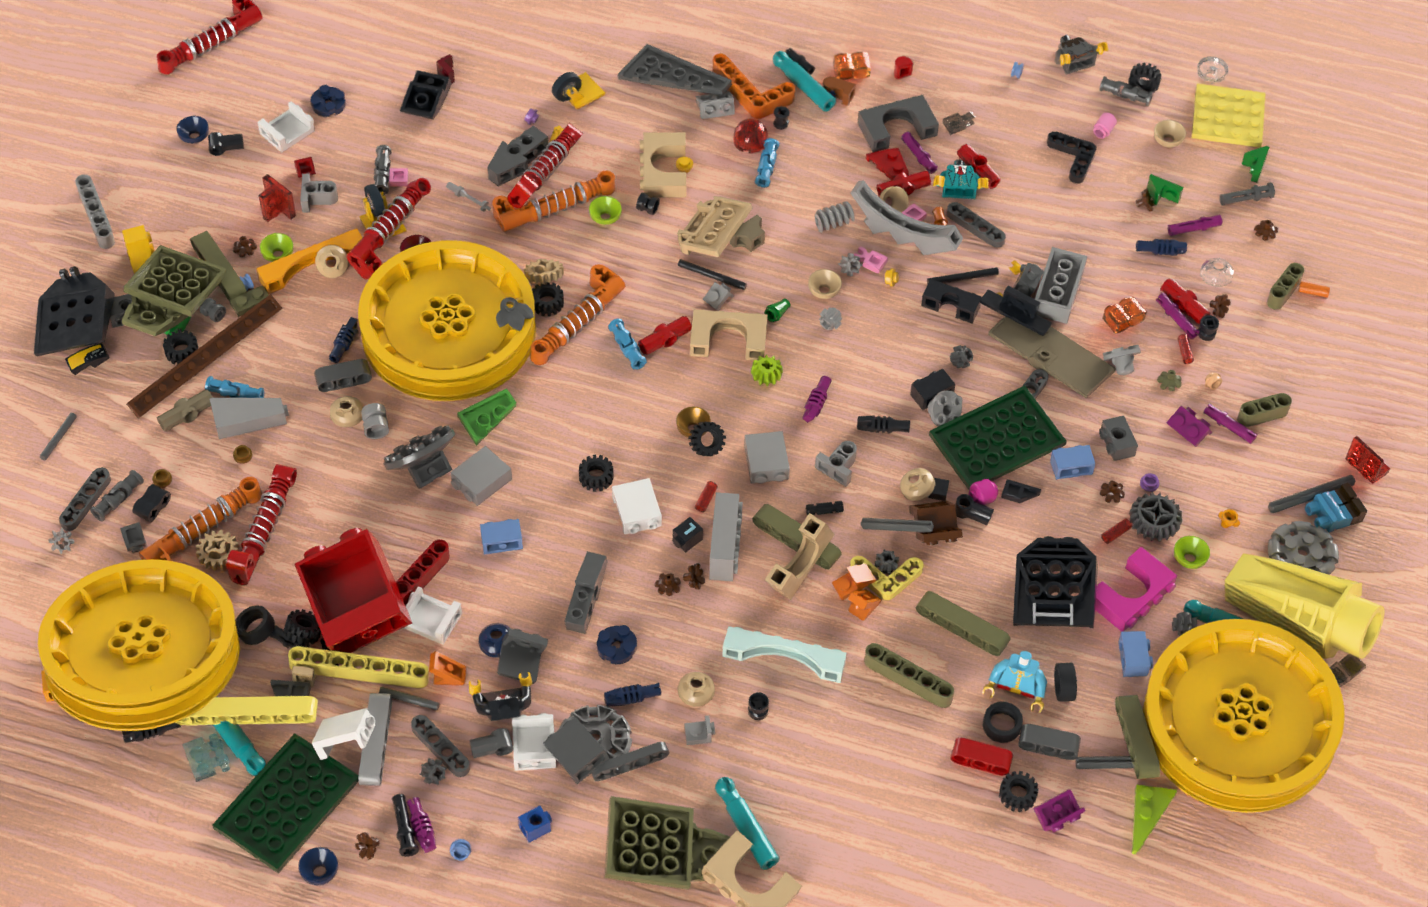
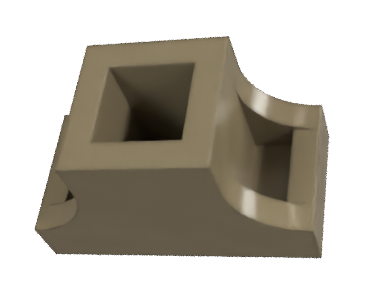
[730,215,765,252]

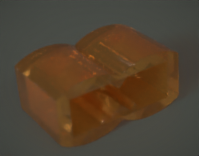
[833,52,871,80]
[1102,297,1147,334]

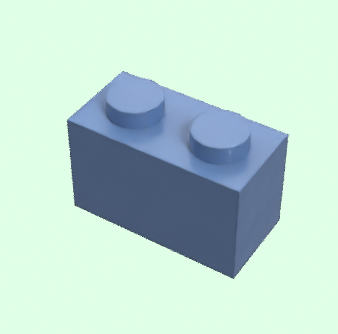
[1050,445,1096,480]
[480,519,523,554]
[1118,631,1153,677]

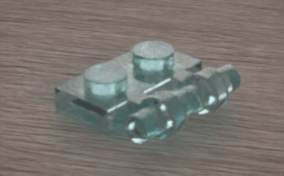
[182,733,230,782]

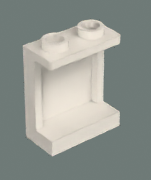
[258,101,314,153]
[612,478,662,534]
[404,587,462,645]
[312,708,375,760]
[512,713,556,771]

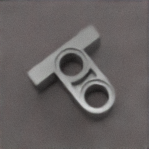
[300,174,338,213]
[815,441,857,487]

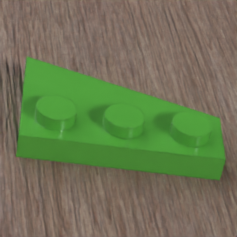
[457,388,516,446]

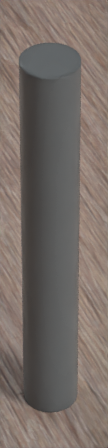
[40,412,77,460]
[379,687,440,710]

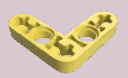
[850,556,924,600]

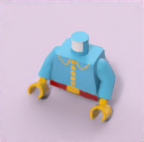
[982,651,1047,713]

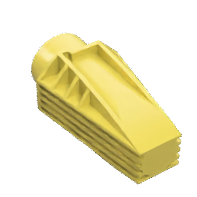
[1224,553,1385,659]

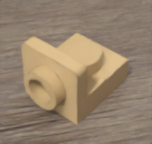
[292,665,316,687]

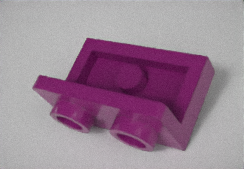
[1166,406,1213,447]
[1033,789,1086,832]

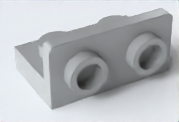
[696,91,735,119]

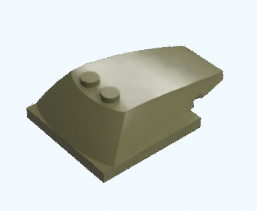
[122,245,227,336]
[605,796,730,890]

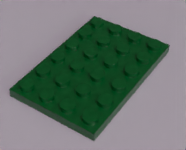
[929,385,1067,490]
[212,733,359,873]

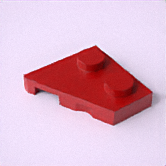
[866,147,909,180]

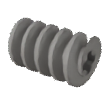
[815,201,855,232]

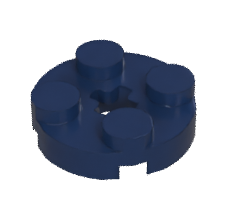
[310,85,346,117]
[597,625,637,664]

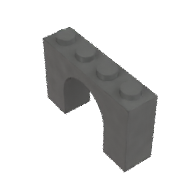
[858,95,939,152]

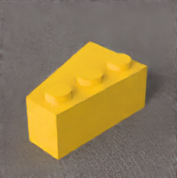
[122,225,155,274]

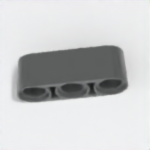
[314,359,372,392]
[1018,724,1081,760]

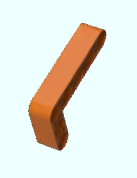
[712,53,795,119]

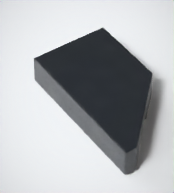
[1001,479,1041,503]

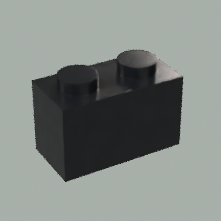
[910,369,956,410]

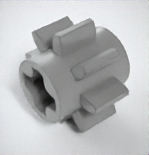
[838,253,862,276]
[819,307,842,330]
[48,528,74,554]

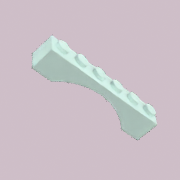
[722,626,847,683]

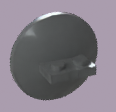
[383,425,455,489]

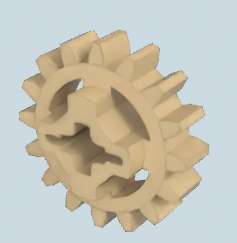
[524,259,564,284]
[196,530,239,571]

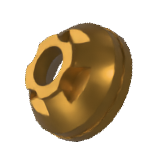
[676,406,711,437]

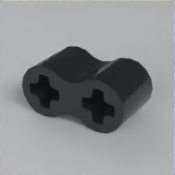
[132,484,171,522]

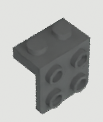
[497,629,548,684]

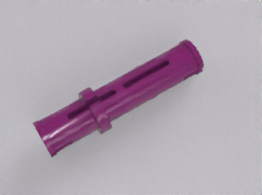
[901,132,938,174]
[1167,215,1222,236]
[1156,293,1200,339]
[1203,403,1258,444]

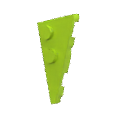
[1132,784,1177,854]

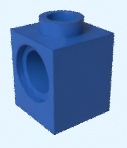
[518,806,552,843]

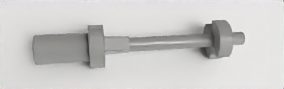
[446,182,491,212]

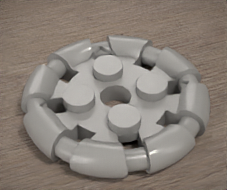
[1268,521,1339,575]
[559,705,632,760]

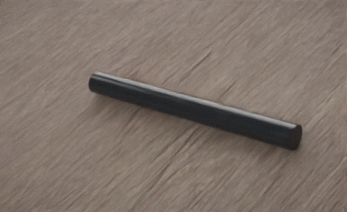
[678,259,747,290]
[927,267,999,284]

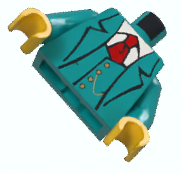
[933,160,988,199]

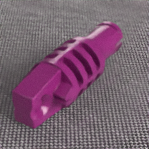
[802,376,832,423]
[407,797,437,853]

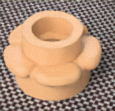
[1205,373,1222,390]

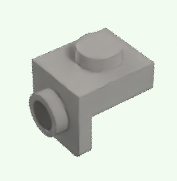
[703,282,734,311]

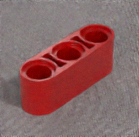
[950,737,1013,776]

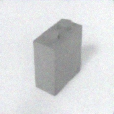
[744,431,790,483]
[451,446,512,506]

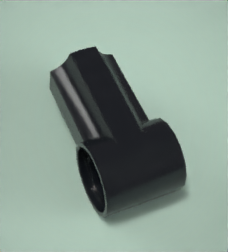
[208,132,244,156]
[955,494,994,525]

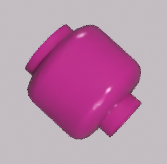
[968,479,998,505]

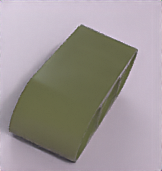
[1267,263,1304,310]
[1237,393,1292,427]

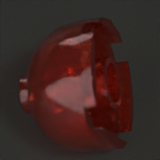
[733,118,768,154]

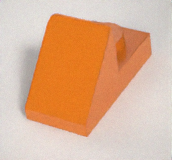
[831,564,876,601]
[848,589,882,621]
[429,651,466,685]

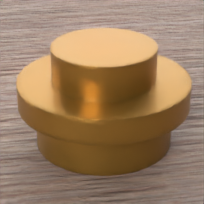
[233,445,253,464]
[152,469,172,488]

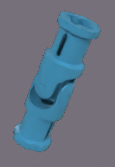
[755,138,780,188]
[608,318,647,370]
[205,376,265,398]

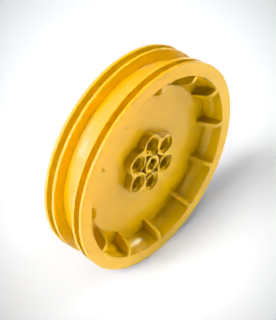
[358,240,536,401]
[38,559,240,731]
[1143,619,1345,813]

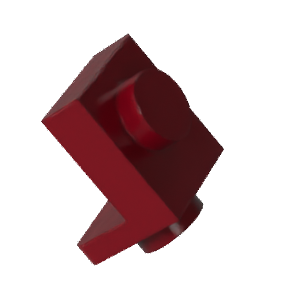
[436,54,455,84]

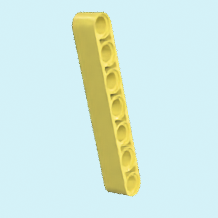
[288,646,429,688]
[175,696,318,725]

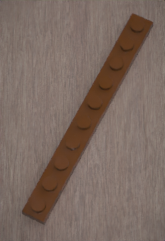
[126,294,282,419]

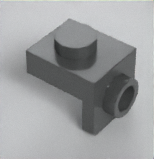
[120,522,147,553]

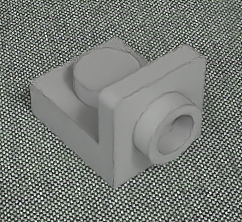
[684,716,715,745]

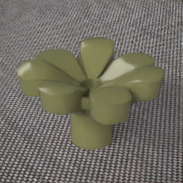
[1157,370,1182,391]

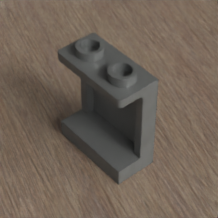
[543,717,609,785]

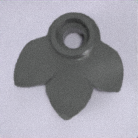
[496,297,534,331]

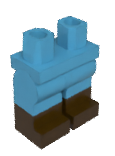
[1305,482,1367,533]

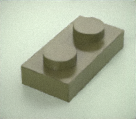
[229,285,269,317]

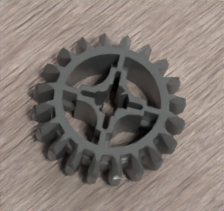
[1129,492,1182,542]

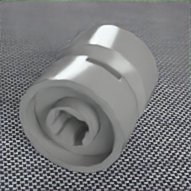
[361,403,389,439]

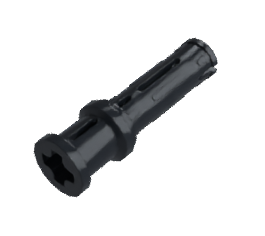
[392,794,419,857]

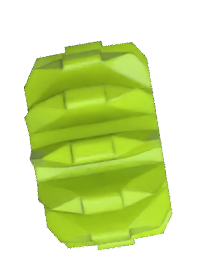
[751,354,783,387]

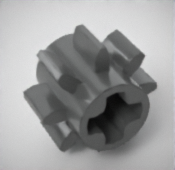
[950,345,973,369]
[875,550,899,575]
[1172,612,1197,636]
[420,758,447,785]

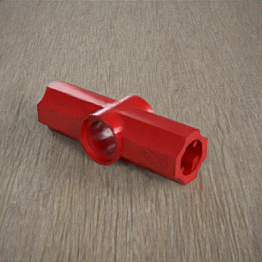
[957,144,1001,189]
[876,171,931,198]
[1160,278,1210,324]
[638,316,692,355]

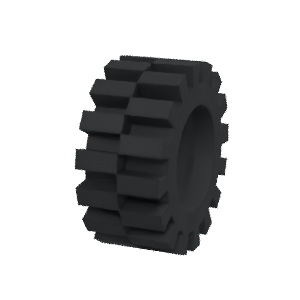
[1128,63,1162,93]
[532,282,564,316]
[163,330,199,365]
[688,422,726,456]
[579,454,614,492]
[284,609,321,645]
[999,771,1039,812]

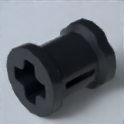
[773,106,790,130]

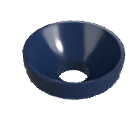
[176,116,209,144]
[479,623,511,658]
[299,847,338,885]

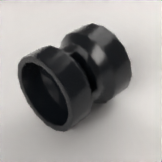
[636,192,660,215]
[1198,315,1219,341]
[748,692,769,720]

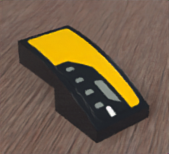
[65,343,110,375]

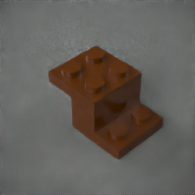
[909,501,963,545]

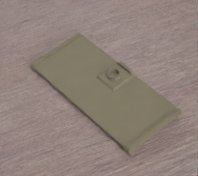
[988,316,1116,398]

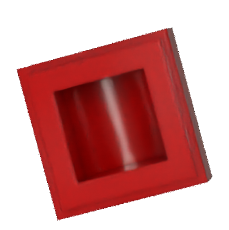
[894,56,913,79]
[294,157,316,178]

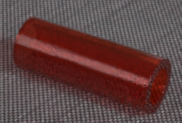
[1178,334,1194,364]
[695,481,718,512]
[1101,518,1132,544]

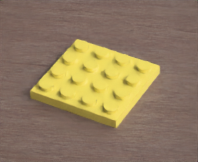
[1191,83,1266,148]

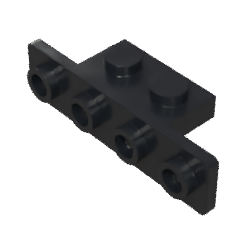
[980,286,1052,336]

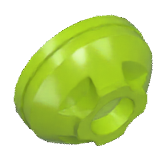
[589,196,622,225]
[260,233,293,262]
[1174,536,1210,569]

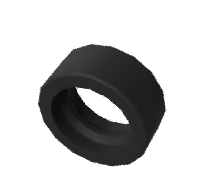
[235,605,275,645]
[1054,663,1077,702]
[983,702,1023,743]

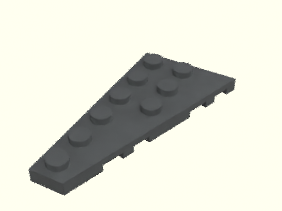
[617,44,732,96]

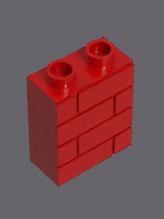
[294,528,412,653]

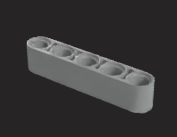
[75,174,115,249]
[359,693,392,786]

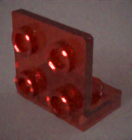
[1345,436,1391,484]

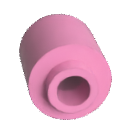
[1093,113,1117,138]

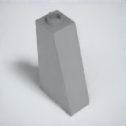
[209,398,289,439]

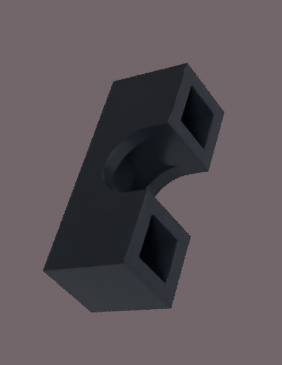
[921,279,982,324]

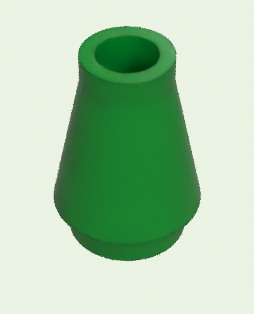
[764,298,791,322]

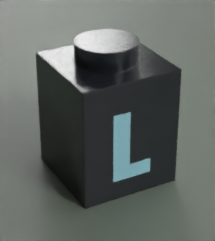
[672,517,703,553]

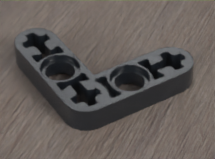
[1047,131,1096,184]

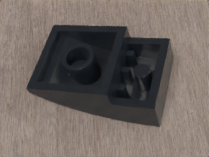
[400,70,451,119]

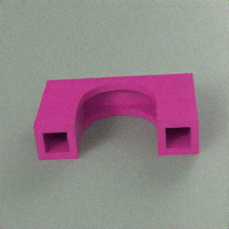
[1095,547,1177,632]

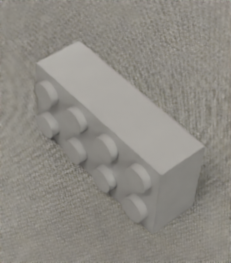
[1035,247,1087,324]
[709,492,743,581]

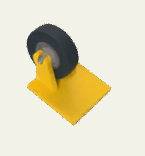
[552,72,605,110]
[359,184,407,239]

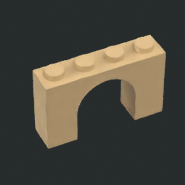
[640,132,686,197]
[690,309,767,360]
[765,513,835,600]
[701,830,802,907]

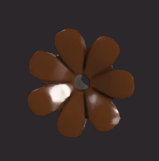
[1136,188,1154,211]
[1254,220,1278,241]
[233,236,257,257]
[1210,294,1231,318]
[1100,481,1125,503]
[683,563,705,589]
[655,573,681,596]
[355,832,379,860]

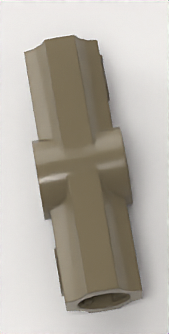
[156,389,213,431]

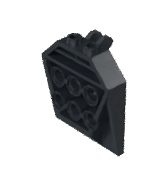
[34,266,115,357]
[1013,536,1098,628]

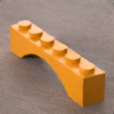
[256,228,362,294]

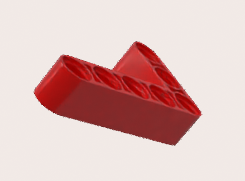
[395,539,450,606]

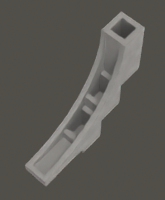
[850,180,963,255]

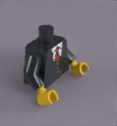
[469,672,532,721]

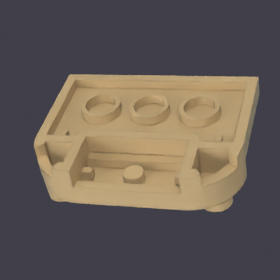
[677,196,753,257]

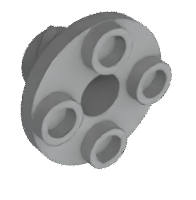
[1103,345,1141,375]
[928,390,963,427]

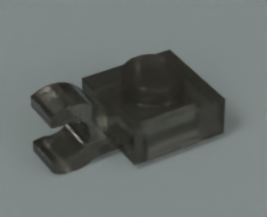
[943,112,975,135]

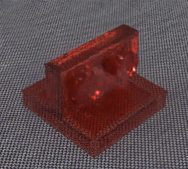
[258,174,296,222]

